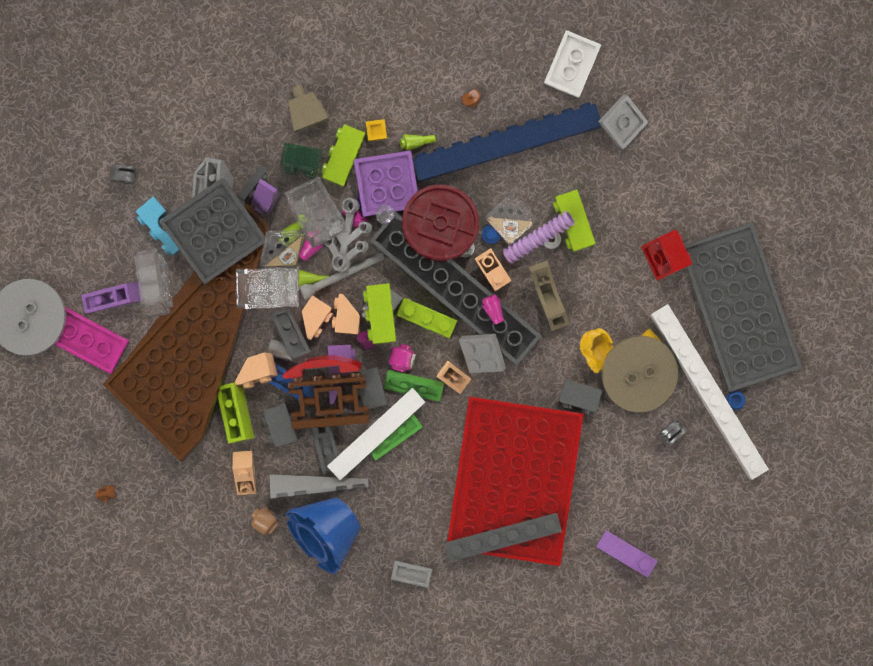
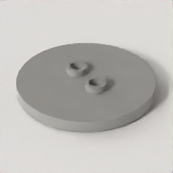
[0,279,66,356]

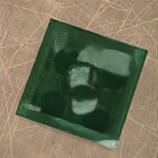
[280,142,324,179]

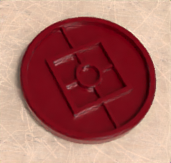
[402,184,479,261]

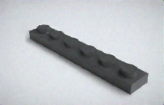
[445,512,562,562]

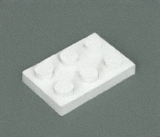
[544,30,601,98]

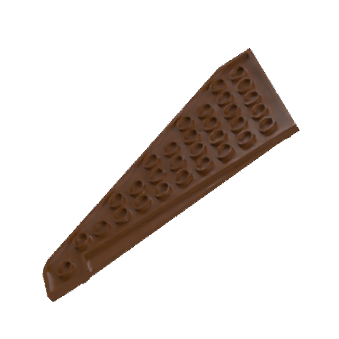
[103,204,270,462]

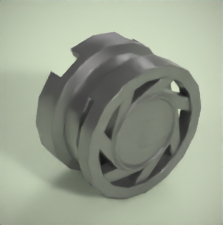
[109,165,137,184]
[657,418,687,447]

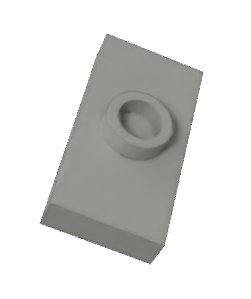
[391,560,432,588]

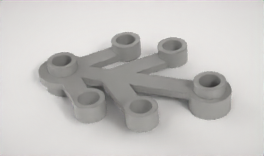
[324,198,372,272]

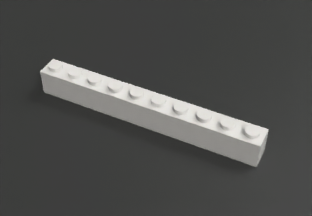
[650,304,769,480]

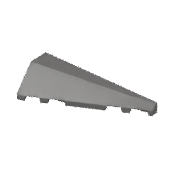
[270,474,369,498]

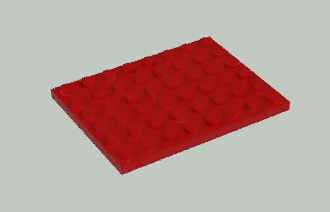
[447,396,584,566]

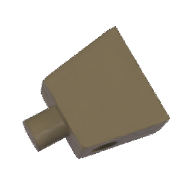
[288,85,329,133]

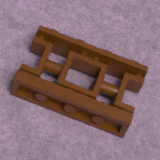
[288,372,370,429]

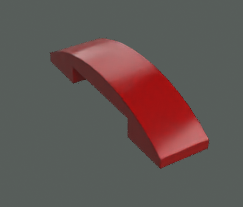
[283,355,362,379]

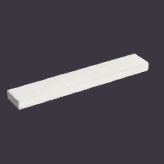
[327,388,425,480]

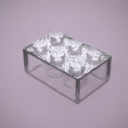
[284,176,347,248]
[134,248,173,318]
[236,267,299,309]

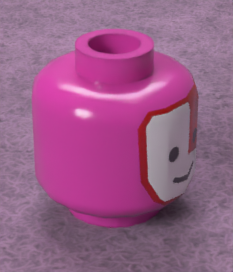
[388,344,416,373]

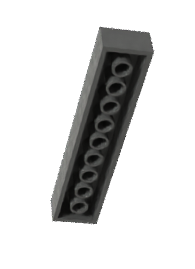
[370,211,542,366]

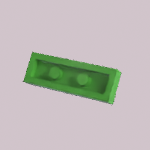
[384,370,444,402]
[371,414,422,460]

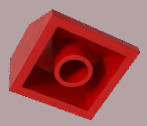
[641,229,692,281]

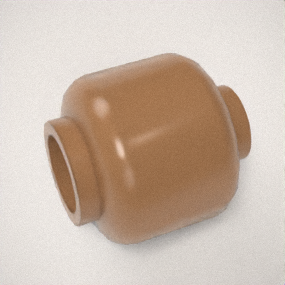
[250,507,279,535]

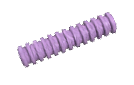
[503,211,574,264]

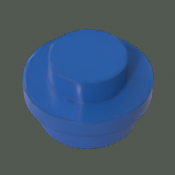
[482,225,501,244]
[726,391,745,410]

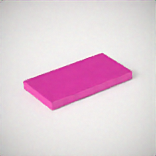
[55,307,129,375]

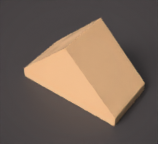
[436,361,471,394]

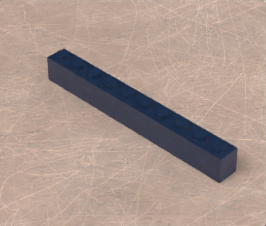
[412,102,602,183]

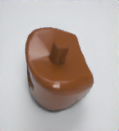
[461,89,481,108]
[96,485,116,503]

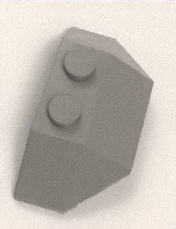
[192,157,233,198]

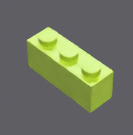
[321,124,366,188]
[553,190,596,252]
[363,283,396,344]
[397,298,457,339]
[218,383,255,444]

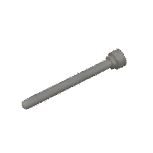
[299,253,385,301]

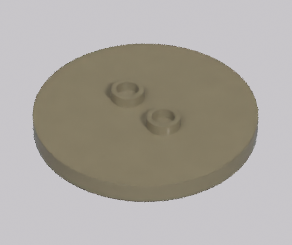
[601,335,678,412]

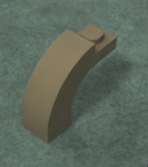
[529,261,569,331]

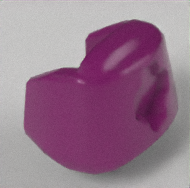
[356,330,376,350]

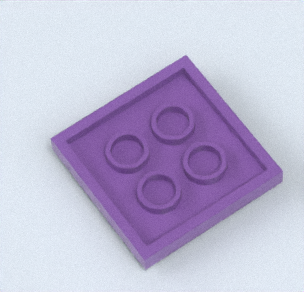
[354,150,418,217]

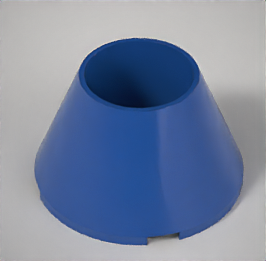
[286,498,360,574]

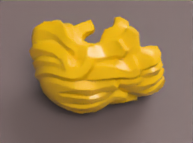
[580,328,613,373]

